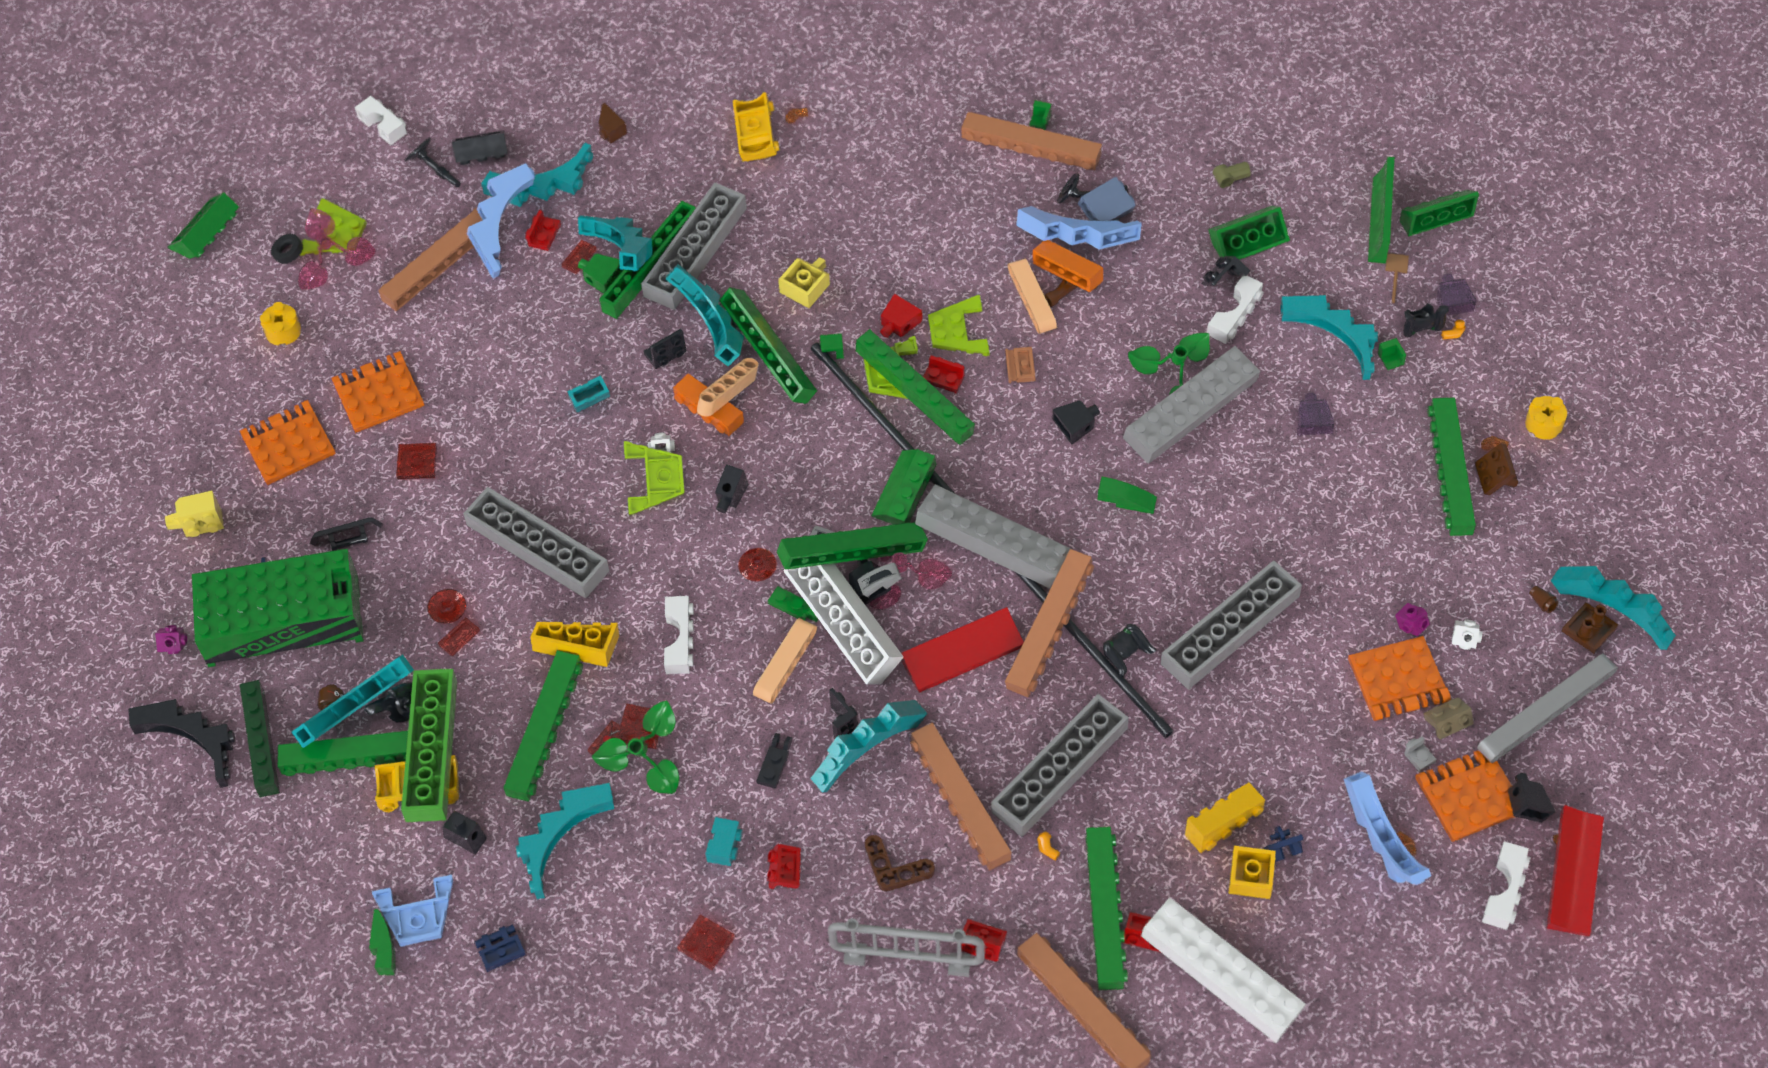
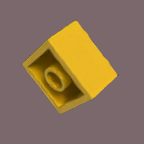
[1228,846,1276,899]

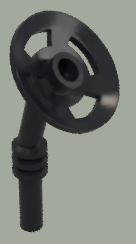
[404,137,461,188]
[1057,173,1128,204]

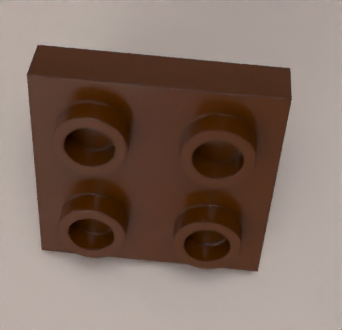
[1475,443,1518,495]
[1561,602,1618,654]

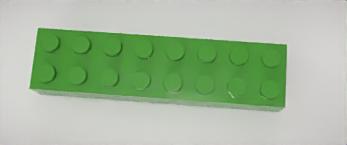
[401,669,457,822]

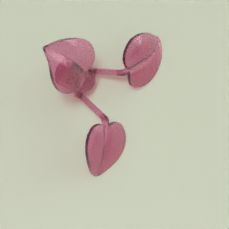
[298,208,375,289]
[870,553,952,610]

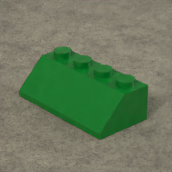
[1399,190,1479,237]
[168,192,239,259]
[1208,205,1290,260]
[871,449,937,525]

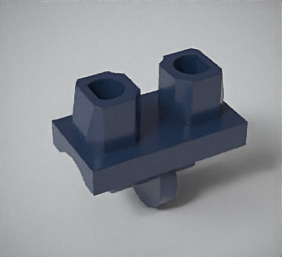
[1263,826,1304,862]

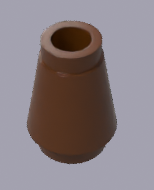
[1529,586,1559,613]

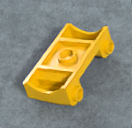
[732,92,780,162]
[375,755,459,813]

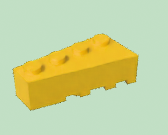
[530,622,619,667]
[1185,782,1265,853]

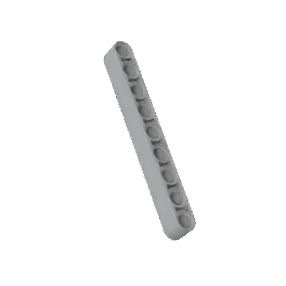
[1477,654,1618,763]

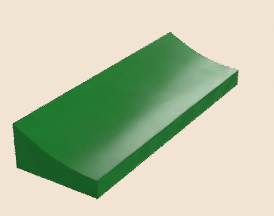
[1368,156,1395,263]

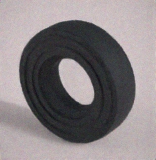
[271,234,303,264]

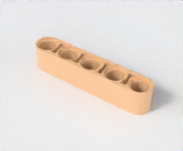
[1008,258,1057,334]
[697,358,758,417]
[753,618,817,704]

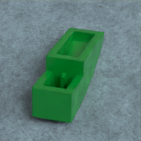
[1097,476,1157,514]
[369,909,396,975]

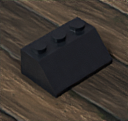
[452,130,508,165]

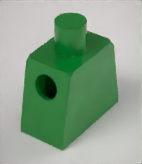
[578,254,624,294]

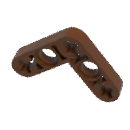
[865,835,935,891]

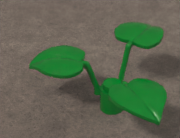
[1128,333,1210,395]
[592,701,679,794]

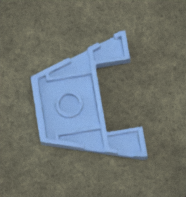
[372,875,453,947]

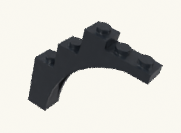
[128,699,235,788]

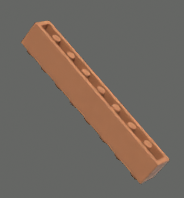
[961,112,1102,170]
[378,208,500,311]
[1005,549,1094,697]
[910,722,1011,871]
[1017,933,1151,1068]

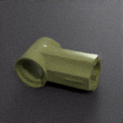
[1212,162,1251,188]

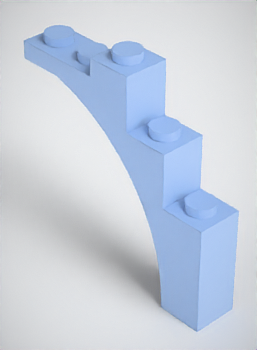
[1344,771,1431,885]

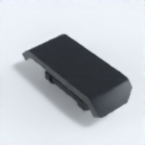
[309,517,384,551]

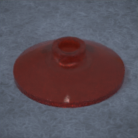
[738,548,777,582]
[427,589,466,624]

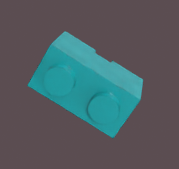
[567,375,610,412]
[705,817,743,866]

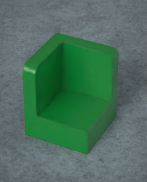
[1029,100,1052,130]
[820,333,844,359]
[1378,338,1406,370]

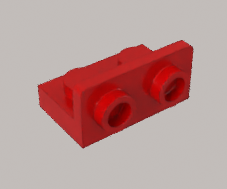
[525,210,561,251]
[923,356,965,393]
[767,844,801,889]
[1123,912,1162,953]
[961,919,1007,962]

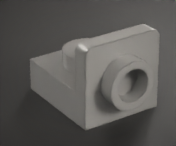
[1404,736,1436,772]

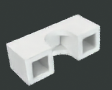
[355,96,407,145]

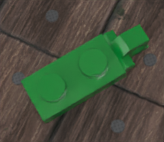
[767,586,818,622]

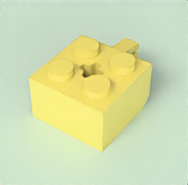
[778,257,830,308]
[165,491,224,537]

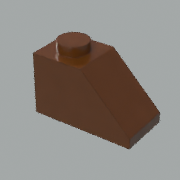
[598,103,627,144]

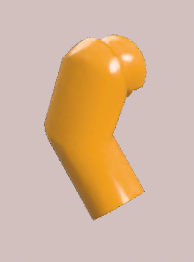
[1441,319,1466,340]
[1037,832,1060,861]

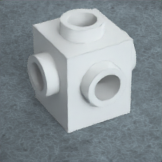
[648,433,675,453]
[1452,620,1483,650]

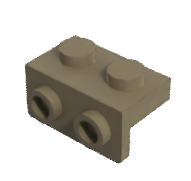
[1424,697,1474,739]

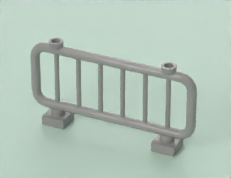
[828,918,985,977]

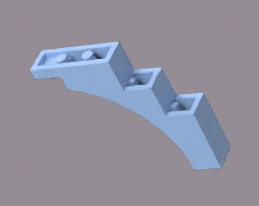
[467,163,535,278]
[1017,206,1142,250]

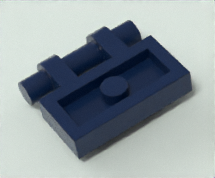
[474,924,526,972]

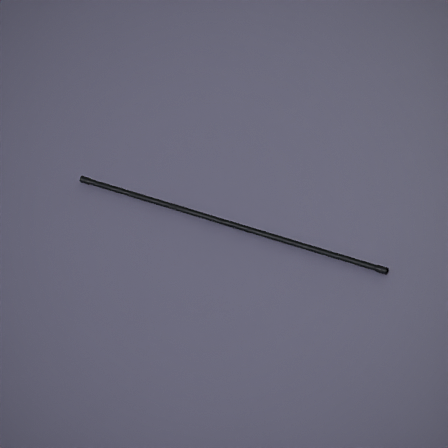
[810,342,1174,738]

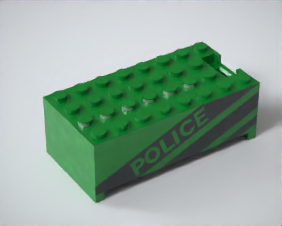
[192,548,364,667]

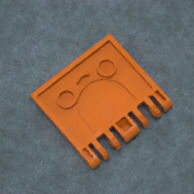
[331,351,425,433]
[239,400,336,485]
[1348,636,1451,721]
[1415,750,1514,842]

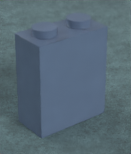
[1078,177,1136,221]

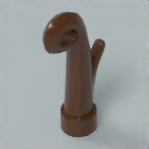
[1044,279,1098,308]

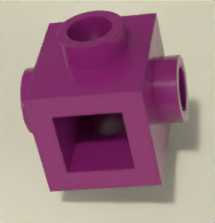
[1395,603,1430,636]
[155,625,188,654]

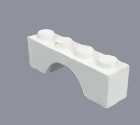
[1207,276,1264,344]
[664,596,694,674]
[1482,841,1530,930]

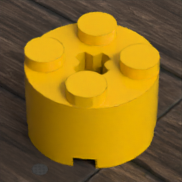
[260,302,301,345]
[1525,396,1567,440]

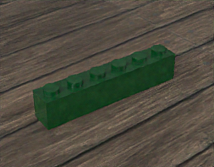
[239,680,280,798]

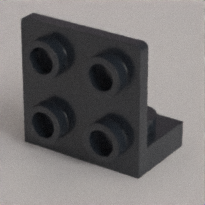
[1202,256,1251,286]
[643,329,686,369]
[829,688,858,740]

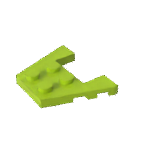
[300,198,367,256]
[928,295,989,356]
[863,336,918,399]
[623,441,684,515]

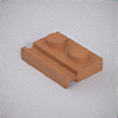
[1005,347,1035,383]

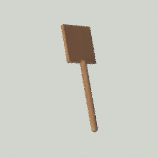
[1385,253,1409,304]

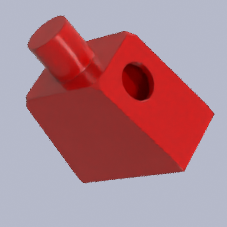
[880,294,923,338]

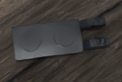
[756,733,792,789]

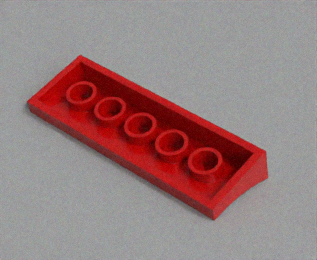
[901,607,1024,693]
[1546,805,1604,937]

